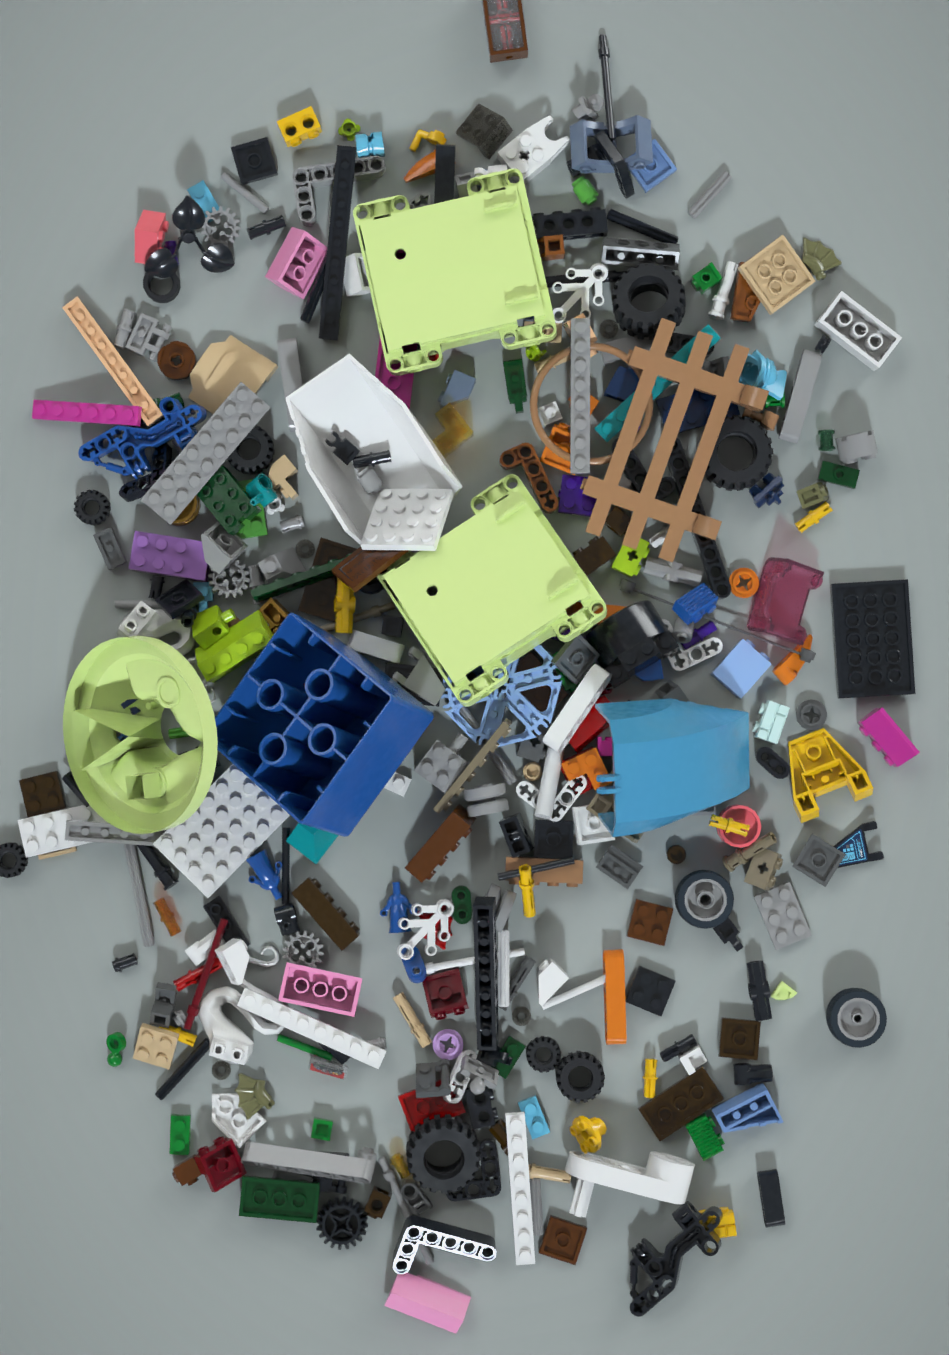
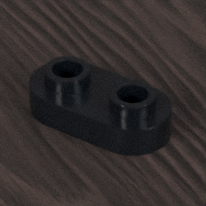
[755,747,790,779]

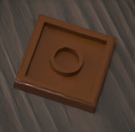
[539,1215,587,1265]

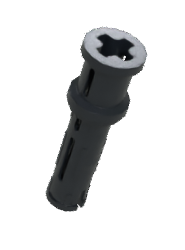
[137,845,179,891]

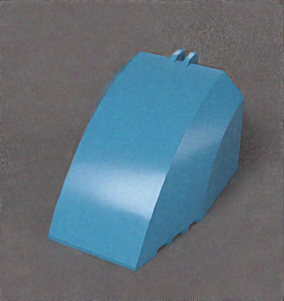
[595,698,750,837]

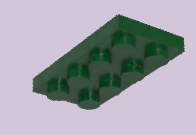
[239,1175,320,1223]

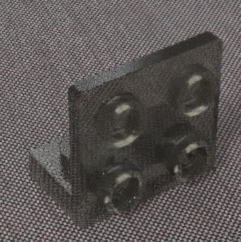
[456,104,513,159]

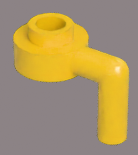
[409,129,447,152]

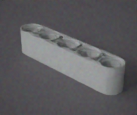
[277,338,303,432]
[778,349,822,444]

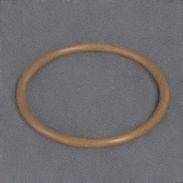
[530,343,653,466]

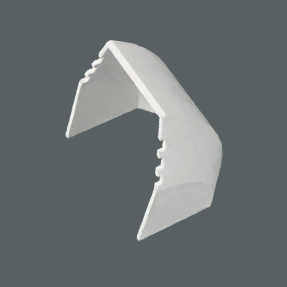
[286,354,463,544]

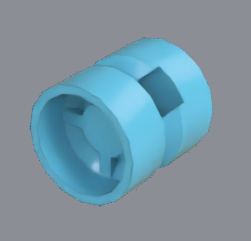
[355,131,385,158]

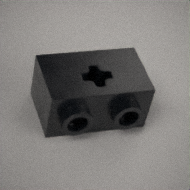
[499,812,534,858]

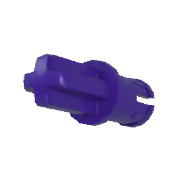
[681,620,717,649]

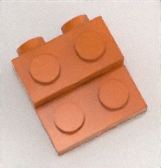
[540,422,575,476]

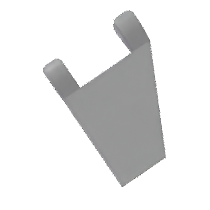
[392,647,446,706]

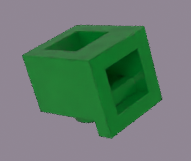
[691,262,723,294]

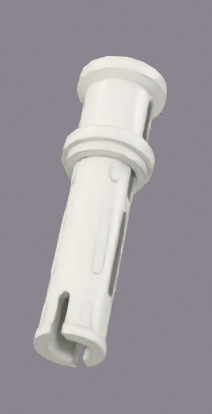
[708,261,739,320]

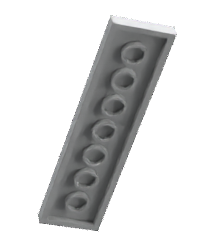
[140,382,270,525]

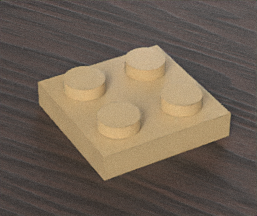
[133,1023,179,1070]

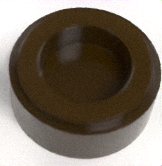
[666,845,686,864]

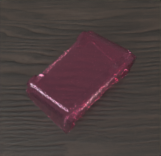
[747,557,824,646]

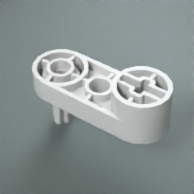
[565,1150,695,1218]

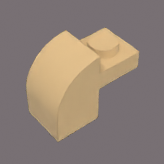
[269,454,299,500]

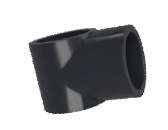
[274,903,300,936]

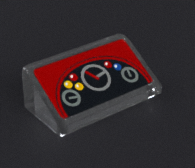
[308,1056,349,1080]

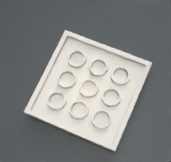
[360,489,454,551]

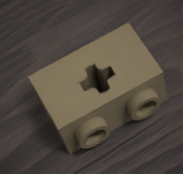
[744,849,783,891]

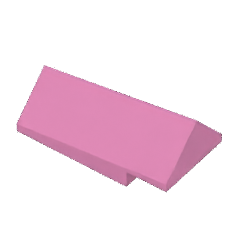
[384,1272,471,1334]

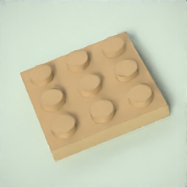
[737,235,816,315]

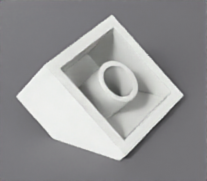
[538,958,569,1006]

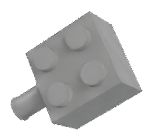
[414,732,468,793]

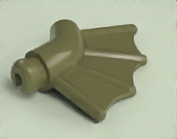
[801,238,842,281]
[235,1073,275,1120]

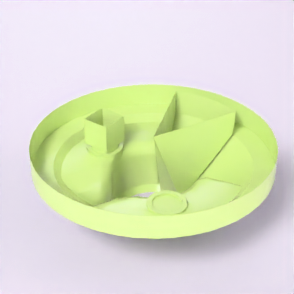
[63,636,218,834]

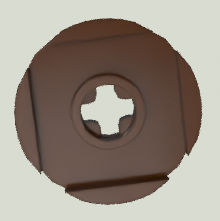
[157,341,196,380]

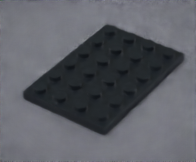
[830,579,916,699]

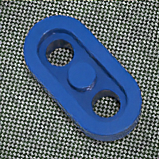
[401,946,427,983]

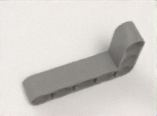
[292,156,385,227]

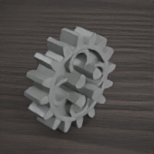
[200,206,241,247]
[208,560,250,600]
[282,930,324,968]

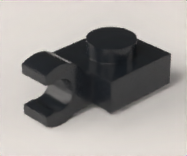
[712,917,743,952]
[476,1046,513,1067]

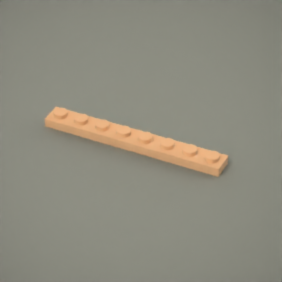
[62,296,164,427]

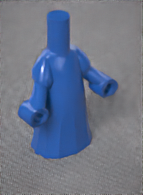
[246,849,283,900]
[380,882,418,933]

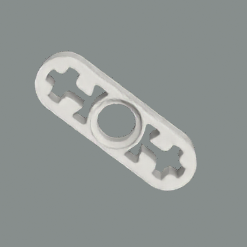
[443,1050,477,1103]

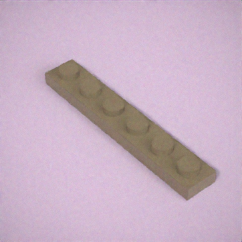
[433,718,512,814]

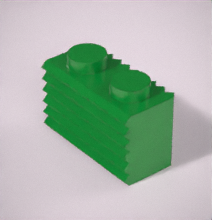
[685,1113,725,1161]

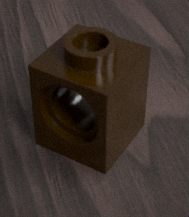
[605,506,631,537]
[364,1185,392,1219]

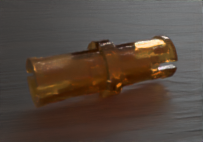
[153,897,182,937]

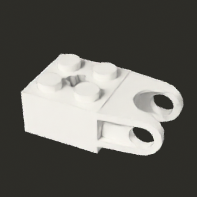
[497,116,570,184]

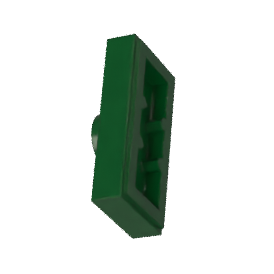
[817,461,860,489]

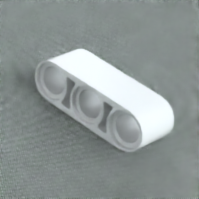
[347,630,405,664]

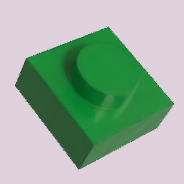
[311,1117,333,1141]

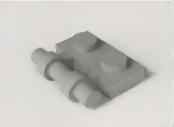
[125,313,171,362]

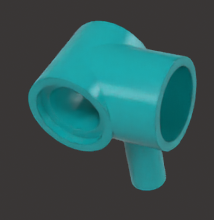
[246,473,278,508]

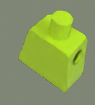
[192,605,236,650]

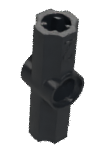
[746,960,772,1021]

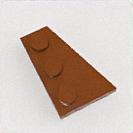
[730,262,760,323]

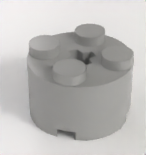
[835,430,878,464]

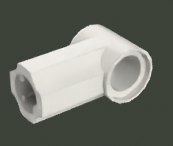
[185,929,225,966]

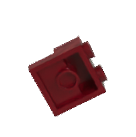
[422,968,469,1020]
[193,1136,247,1193]

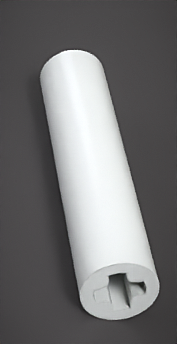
[534,746,565,819]

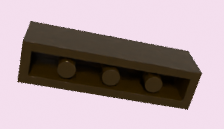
[572,536,616,576]
[291,877,360,951]

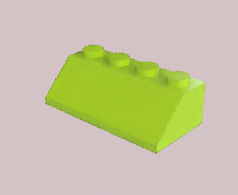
[194,610,273,682]

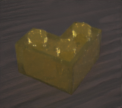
[432,402,474,458]

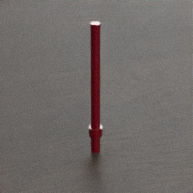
[183,918,228,1030]

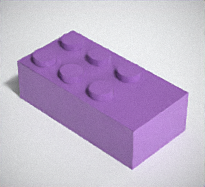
[129,531,210,582]

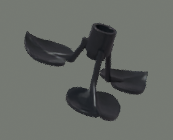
[144,195,235,278]

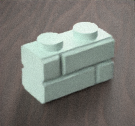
[752,700,790,744]

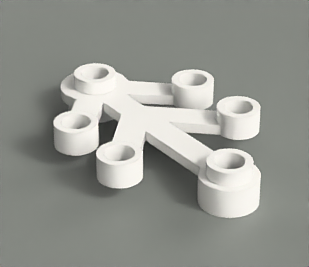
[552,263,608,323]
[397,899,454,960]

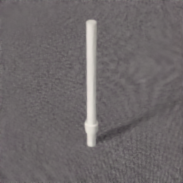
[413,948,525,974]

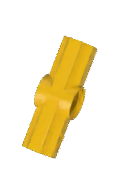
[334,578,356,633]

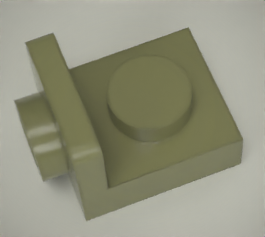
[796,482,829,509]

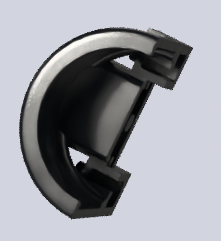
[585,600,680,688]

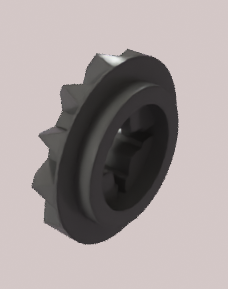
[796,699,827,730]

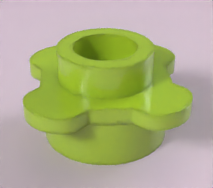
[338,119,361,141]

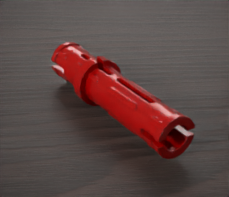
[173,957,223,992]

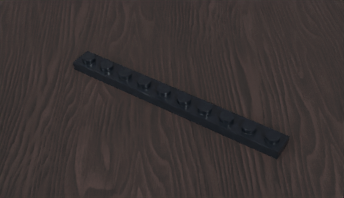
[319,145,357,341]

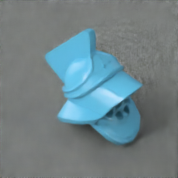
[729,349,787,400]

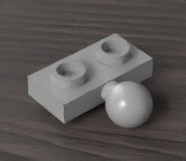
[460,1055,499,1094]

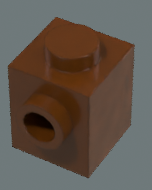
[172,1154,202,1186]

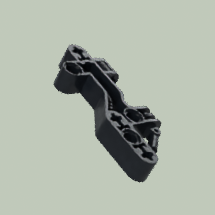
[630,1201,723,1317]

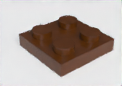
[627,899,673,946]

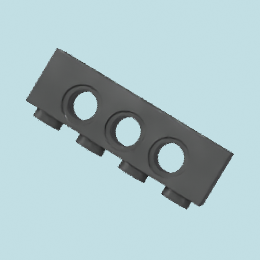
[601,237,680,270]

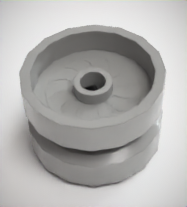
[463,783,510,817]
[485,883,517,933]

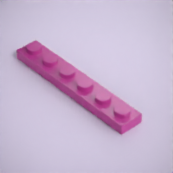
[32,400,142,426]

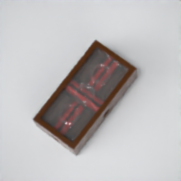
[482,0,528,63]

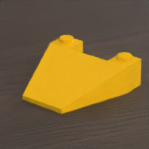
[788,728,873,823]

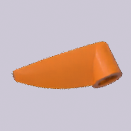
[404,149,456,183]
[772,634,813,685]

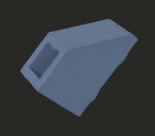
[438,370,476,409]

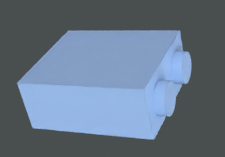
[710,639,771,699]

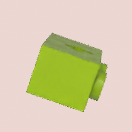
[611,538,650,578]

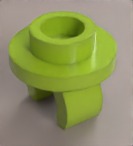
[526,343,547,362]

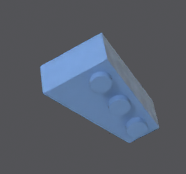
[711,1082,784,1133]

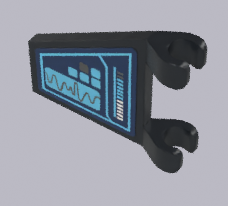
[833,821,884,868]

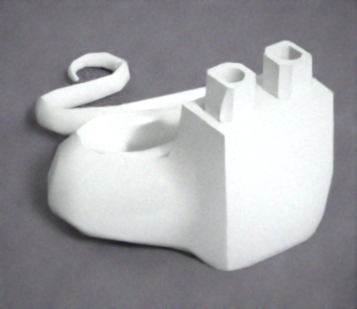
[117,601,216,703]
[198,946,284,1065]

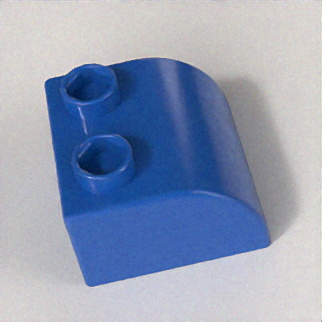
[215,613,434,837]

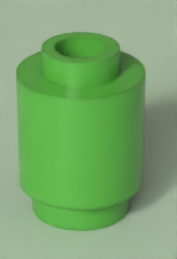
[572,176,599,206]

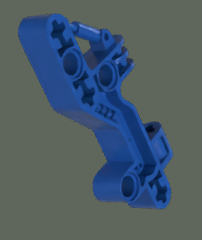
[78,397,207,479]

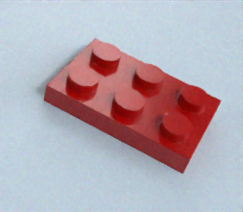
[398,1076,466,1132]

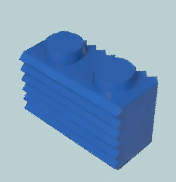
[672,583,718,625]

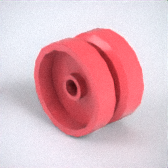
[716,804,761,848]

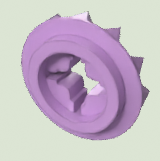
[433,1029,463,1060]

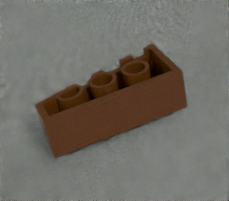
[405,804,477,883]

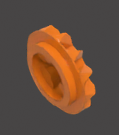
[729,568,759,598]

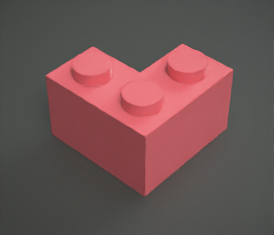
[135,210,169,264]

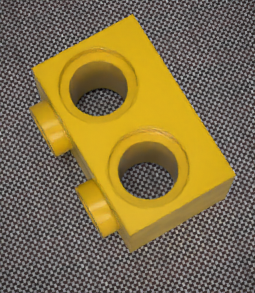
[277,106,322,147]

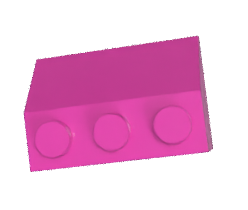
[858,707,920,767]

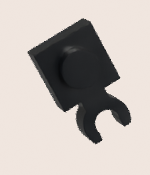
[325,431,360,465]

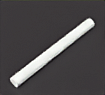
[541,975,606,1010]

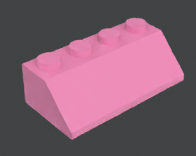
[278,962,363,1017]

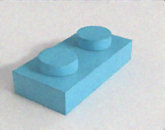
[187,180,219,223]
[518,1095,550,1140]

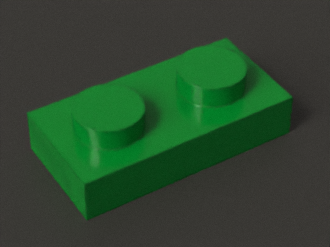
[169,1114,191,1155]

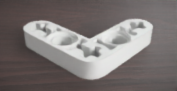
[657,619,723,671]
[516,775,587,822]

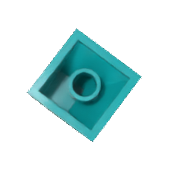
[286,823,339,864]

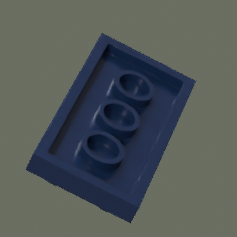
[656,390,740,433]

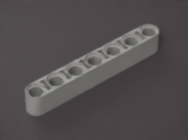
[241,1142,375,1183]

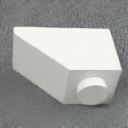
[215,938,250,985]

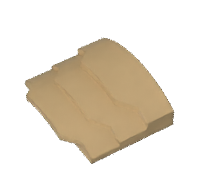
[188,335,278,414]

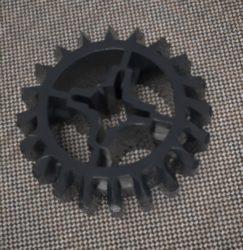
[316,1196,368,1250]

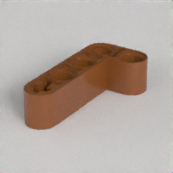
[499,442,558,514]

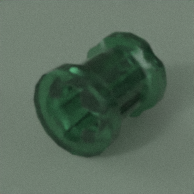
[818,430,835,451]

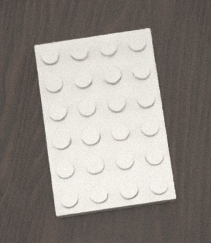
[153,764,290,898]

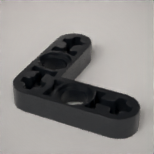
[594,130,635,199]
[119,442,172,502]
[446,1139,501,1202]

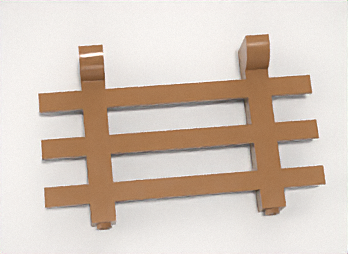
[580,318,769,563]

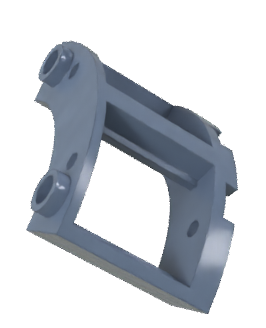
[570,115,653,174]

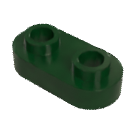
[452,885,472,924]

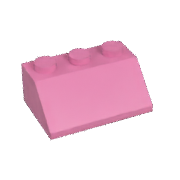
[265,227,327,299]

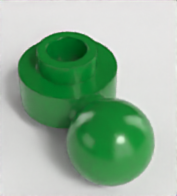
[106,1032,126,1067]

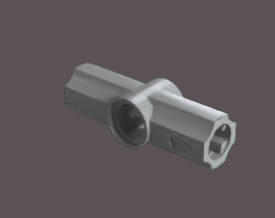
[643,557,703,587]

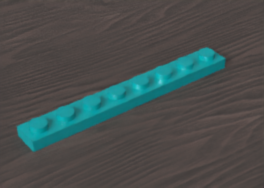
[594,324,721,443]

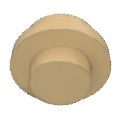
[523,762,542,781]

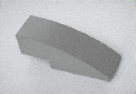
[600,335,653,365]

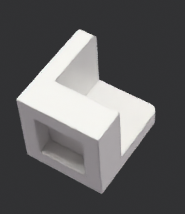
[678,1045,707,1075]

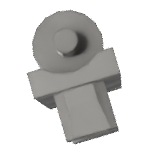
[572,94,604,120]

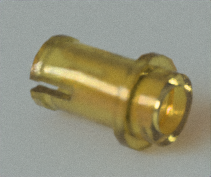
[390,1153,411,1179]

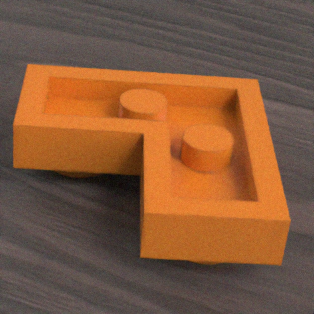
[561,747,612,790]

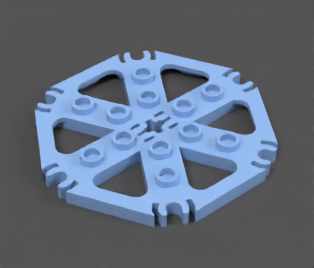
[441,644,563,747]

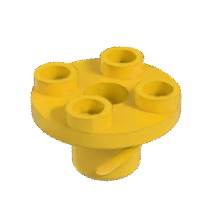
[569,1116,607,1154]

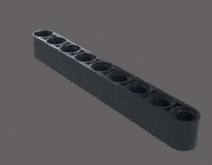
[667,438,731,600]

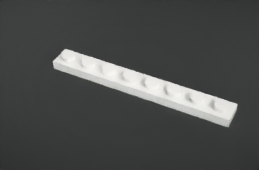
[237,987,387,1069]
[505,1112,535,1266]

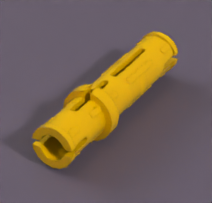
[519,864,536,918]

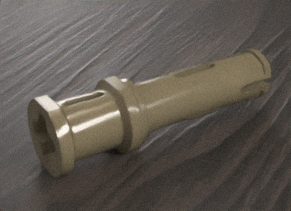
[722,832,777,872]

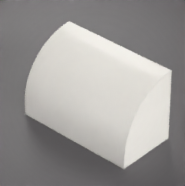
[344,253,371,297]

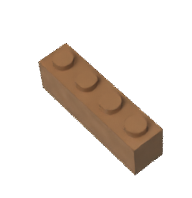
[505,856,583,887]

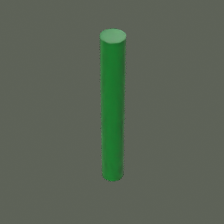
[277,1034,333,1061]

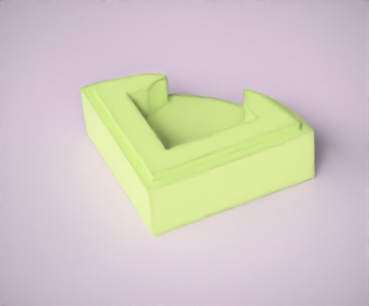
[770,981,797,1000]

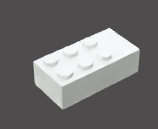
[814,291,902,371]

